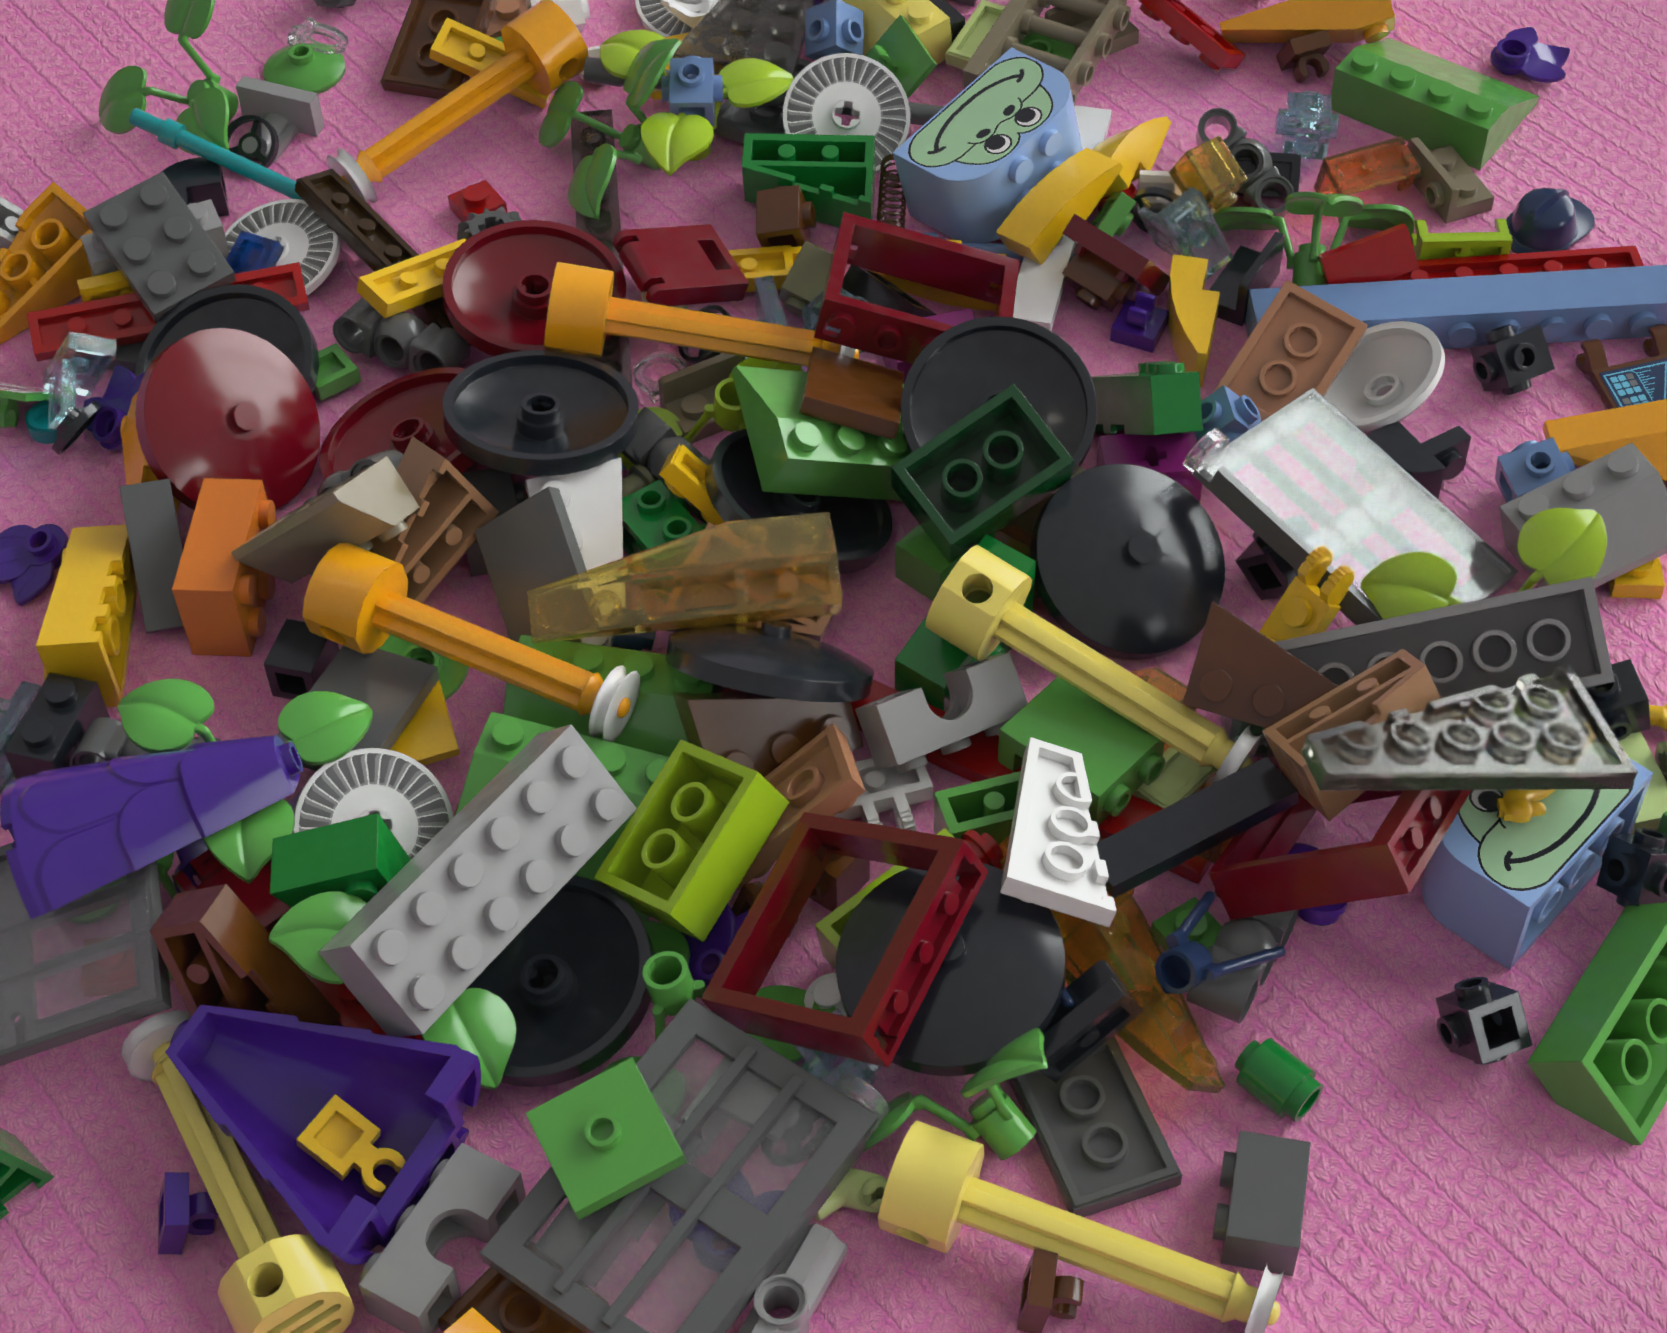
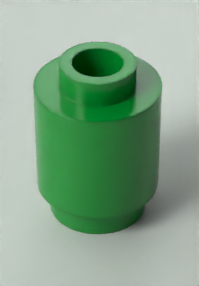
[1235,1038,1324,1122]

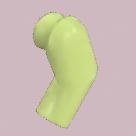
[814,1168,887,1222]

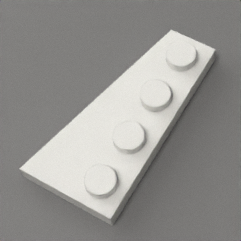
[525,458,624,647]
[1000,737,1116,927]

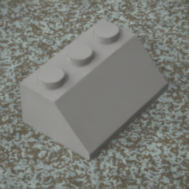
[1499,443,1667,588]

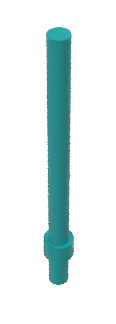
[129,108,303,200]

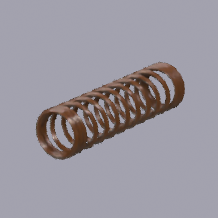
[877,154,906,228]

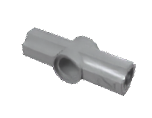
[738,1223,847,1333]

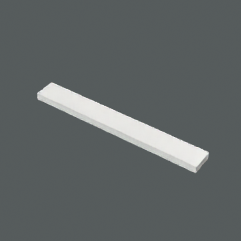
[1013,105,1112,331]

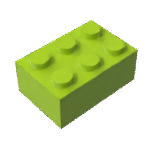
[594,740,789,942]

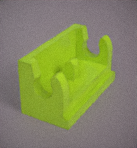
[1410,218,1513,260]

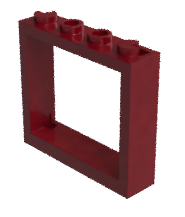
[814,212,1020,364]
[1208,727,1481,920]
[701,812,988,1068]

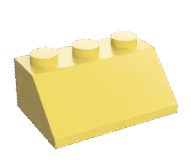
[842,0,952,65]

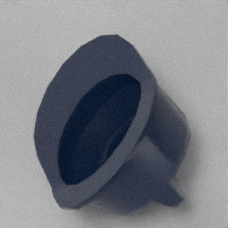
[1506,187,1595,253]

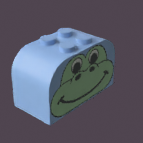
[893,47,1083,243]
[1422,721,1653,970]

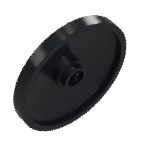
[135,284,319,393]
[901,316,1097,477]
[443,350,638,476]
[705,429,893,574]
[1030,464,1225,660]
[666,620,874,703]
[836,863,1066,1076]
[466,876,655,1087]

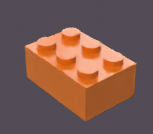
[172,478,276,657]

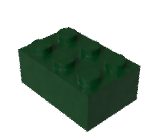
[891,384,1074,564]

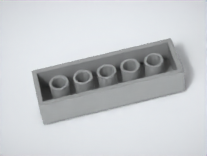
[1274,576,1615,715]
[318,724,637,1037]

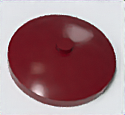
[443,220,626,356]
[135,328,320,510]
[319,367,476,479]

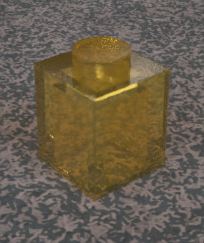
[1169,135,1248,216]

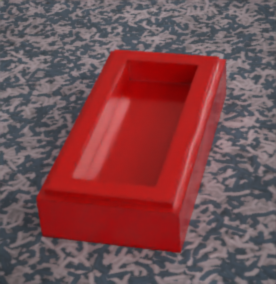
[1317,223,1419,285]

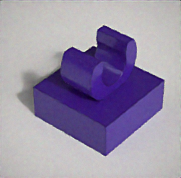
[1110,291,1169,353]
[158,1172,218,1254]

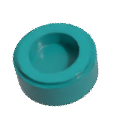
[25,400,71,444]

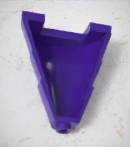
[0,735,303,919]
[165,1005,481,1265]

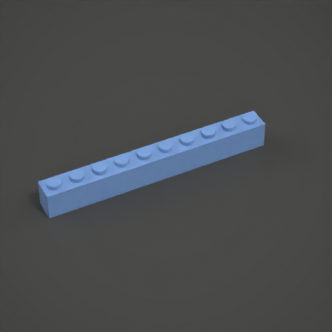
[1245,265,1667,349]

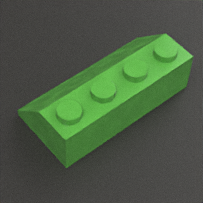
[503,635,723,757]
[1527,902,1667,1145]

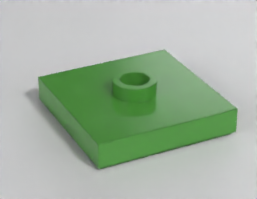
[525,1057,687,1220]

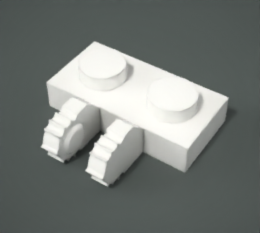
[833,758,933,831]

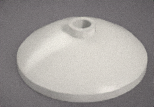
[1324,321,1445,433]

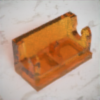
[1314,136,1421,195]

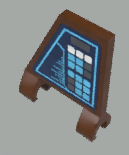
[1576,324,1667,409]

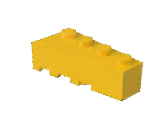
[36,524,138,707]

